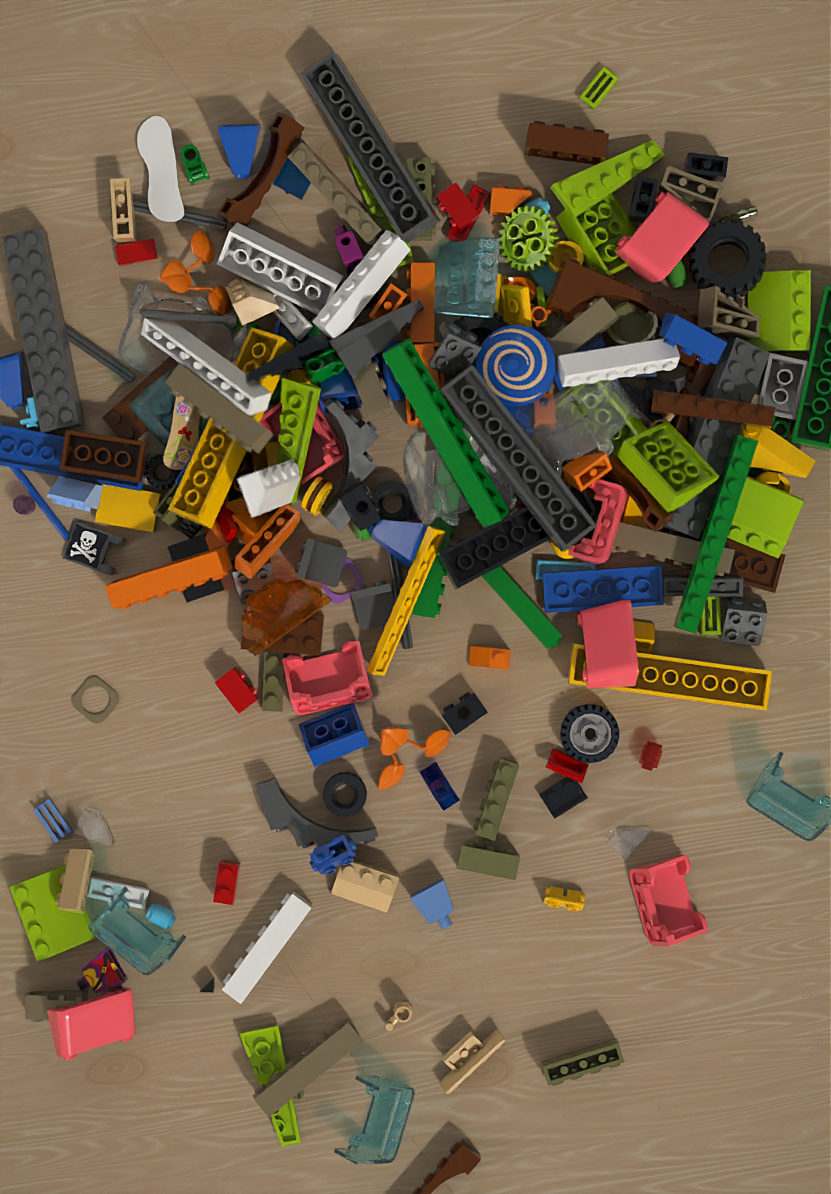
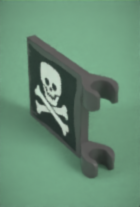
[63,521,126,576]

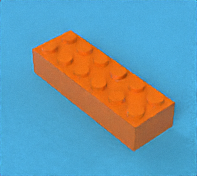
[105,545,233,610]

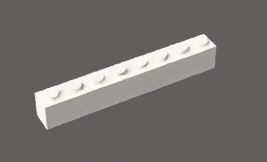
[141,317,271,415]

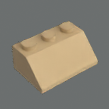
[226,279,279,326]
[56,849,95,914]
[331,859,399,913]

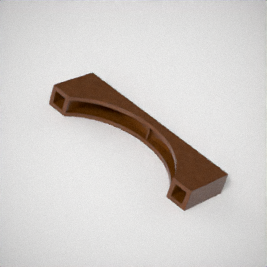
[545,259,698,368]

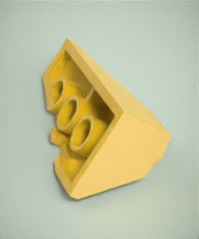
[739,424,816,478]

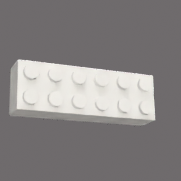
[217,222,344,315]

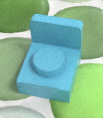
[20,397,39,428]

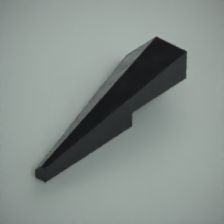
[246,331,330,383]

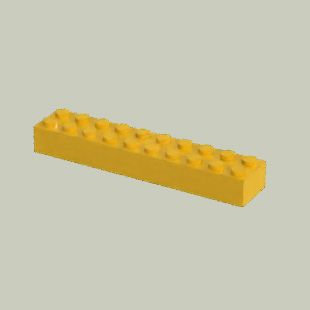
[168,327,294,528]
[567,643,772,711]

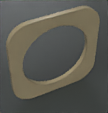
[72,677,119,724]

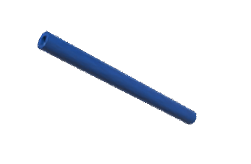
[9,467,71,540]

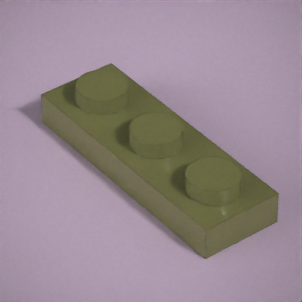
[262,652,284,712]

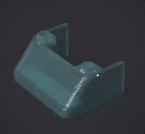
[746,752,831,841]
[88,886,186,975]
[334,1076,415,1165]

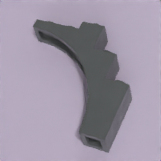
[321,398,380,531]
[256,777,378,854]

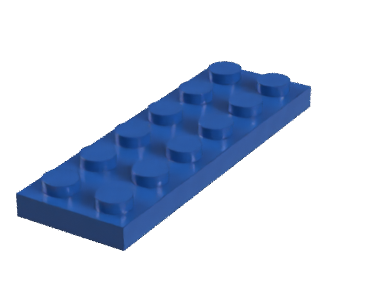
[542,565,664,613]

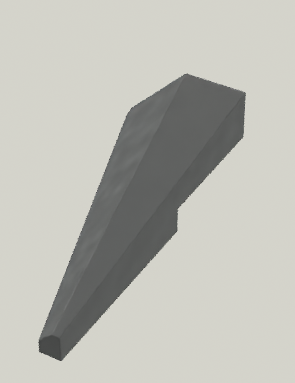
[329,300,424,379]

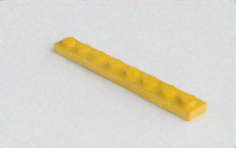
[367,526,446,676]

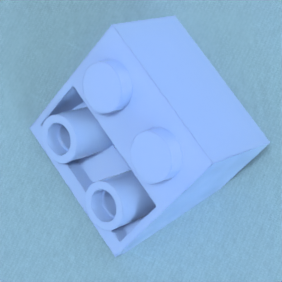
[47,476,103,512]

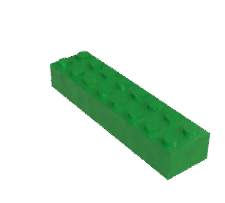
[790,285,831,452]

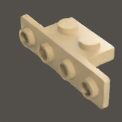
[439,1029,505,1094]

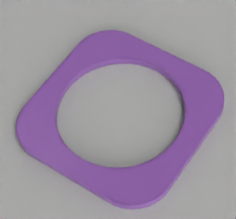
[320,558,364,604]

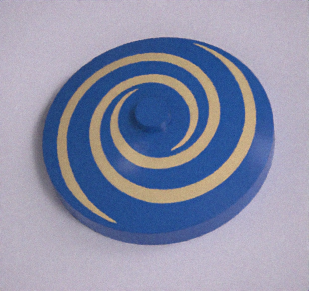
[476,325,557,406]

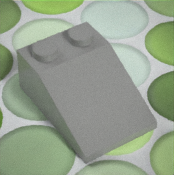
[757,353,809,420]

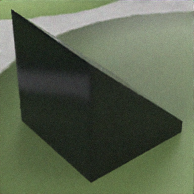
[200,978,215,993]

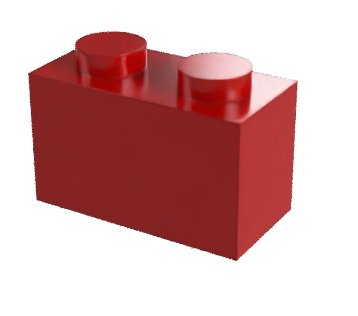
[436,182,479,232]
[215,668,259,714]
[213,860,241,905]

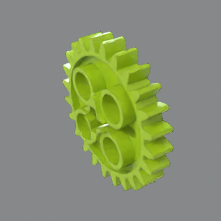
[498,206,559,271]

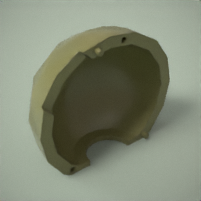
[607,302,658,346]

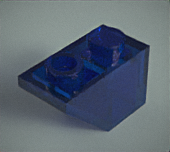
[420,762,460,811]

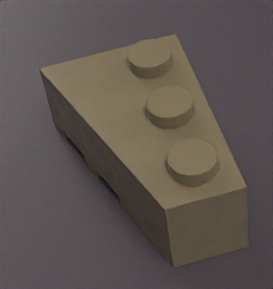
[658,166,724,225]
[698,286,760,340]
[25,990,88,1022]

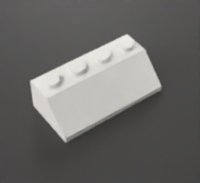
[238,459,300,517]

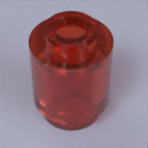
[638,741,663,771]

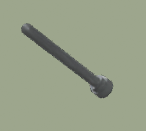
[140,309,237,329]

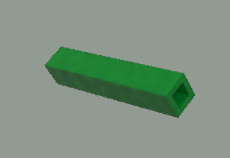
[481,566,562,649]

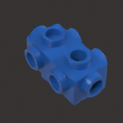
[309,835,357,875]

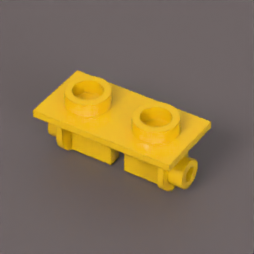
[543,886,585,912]

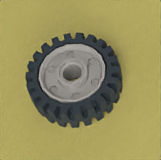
[560,704,620,763]

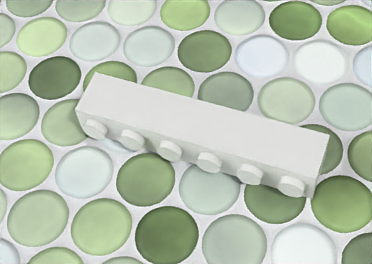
[312,230,410,339]
[556,338,680,387]
[222,891,313,1004]

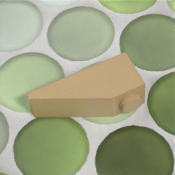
[110,178,137,243]

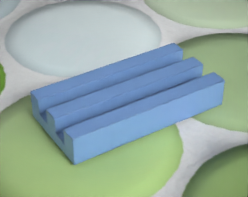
[33,798,73,842]

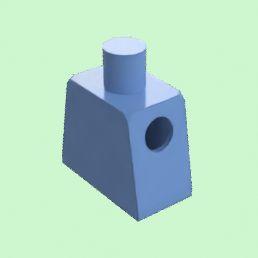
[410,878,454,930]

